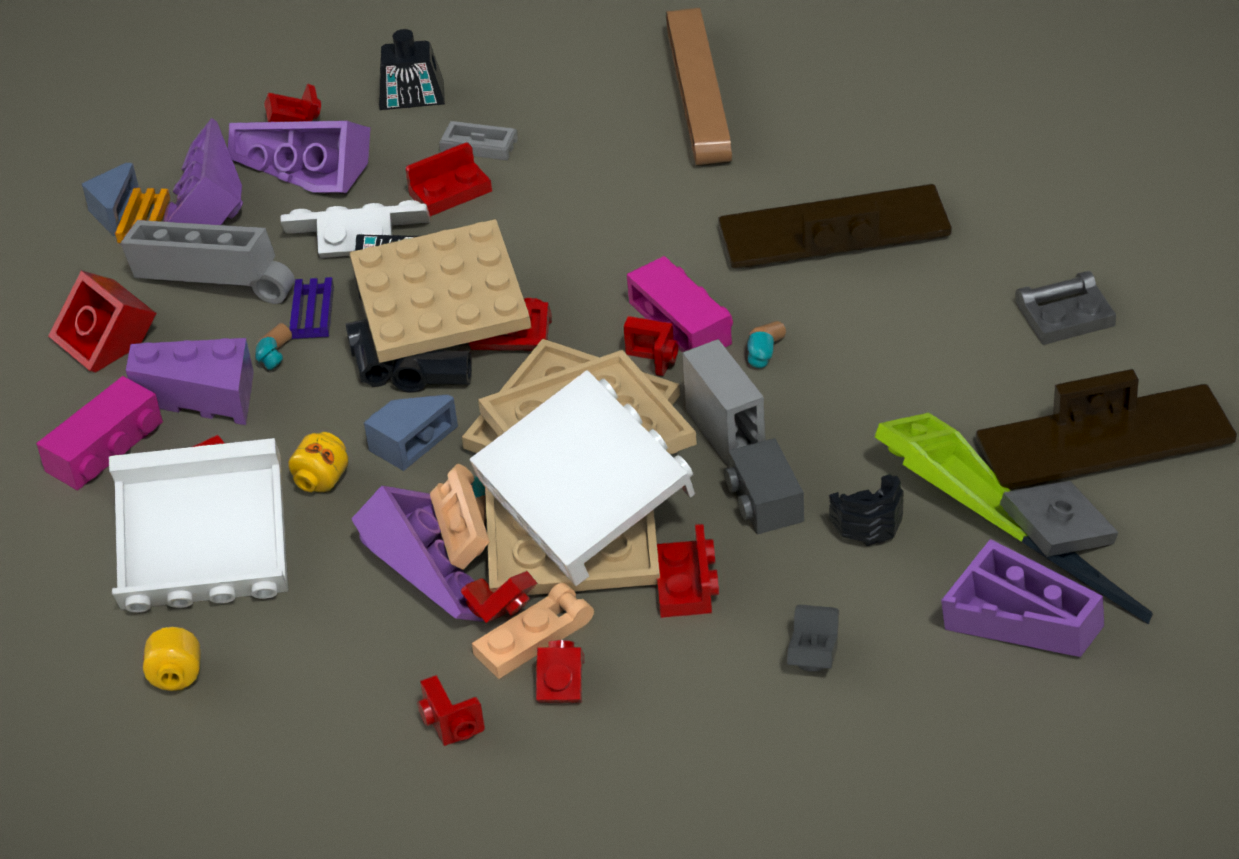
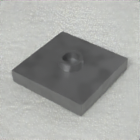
[1000,481,1119,557]

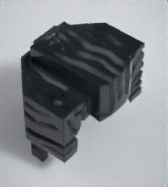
[829,474,904,546]

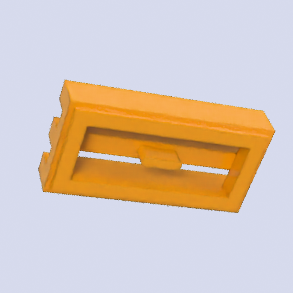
[115,188,170,243]

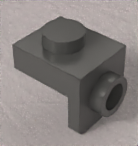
[787,604,839,672]

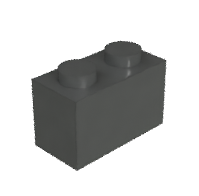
[724,438,804,535]

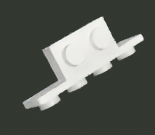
[280,200,430,258]

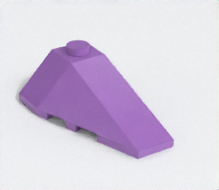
[163,118,243,225]
[228,121,370,193]
[351,486,483,622]

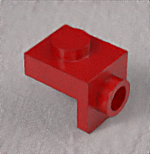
[264,84,321,122]
[623,316,679,376]
[460,571,538,623]
[536,640,585,703]
[417,675,485,746]

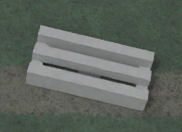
[439,121,518,160]

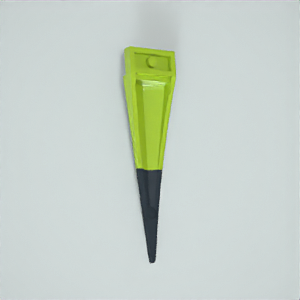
[874,413,1153,624]

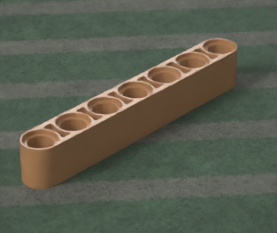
[666,8,732,165]

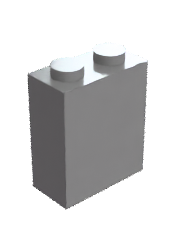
[682,339,765,468]

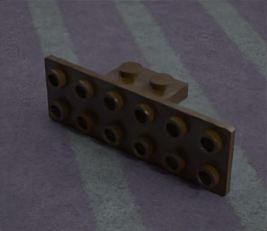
[718,184,952,268]
[976,369,1237,489]

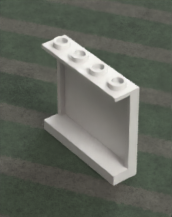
[469,370,695,586]
[109,438,288,612]

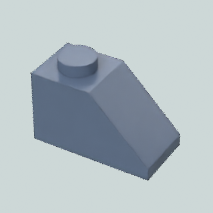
[364,394,458,471]

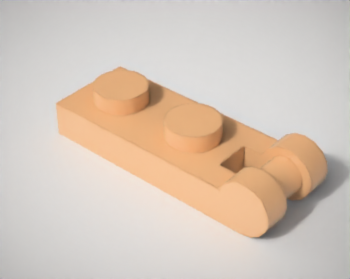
[430,464,490,570]
[472,583,594,679]

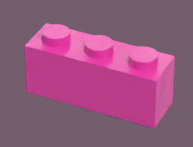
[627,256,733,352]
[36,376,163,491]

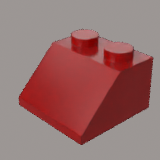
[48,270,157,373]

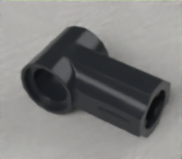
[345,319,393,387]
[391,350,472,393]

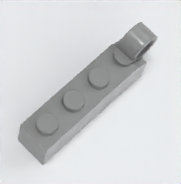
[120,220,295,304]

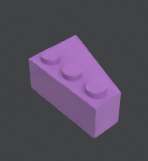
[126,338,254,425]
[941,539,1104,657]

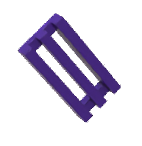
[289,277,334,339]

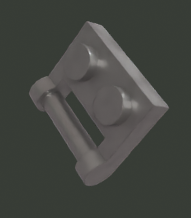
[1015,271,1116,345]

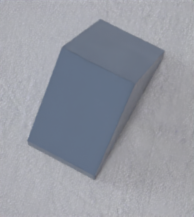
[81,163,139,236]

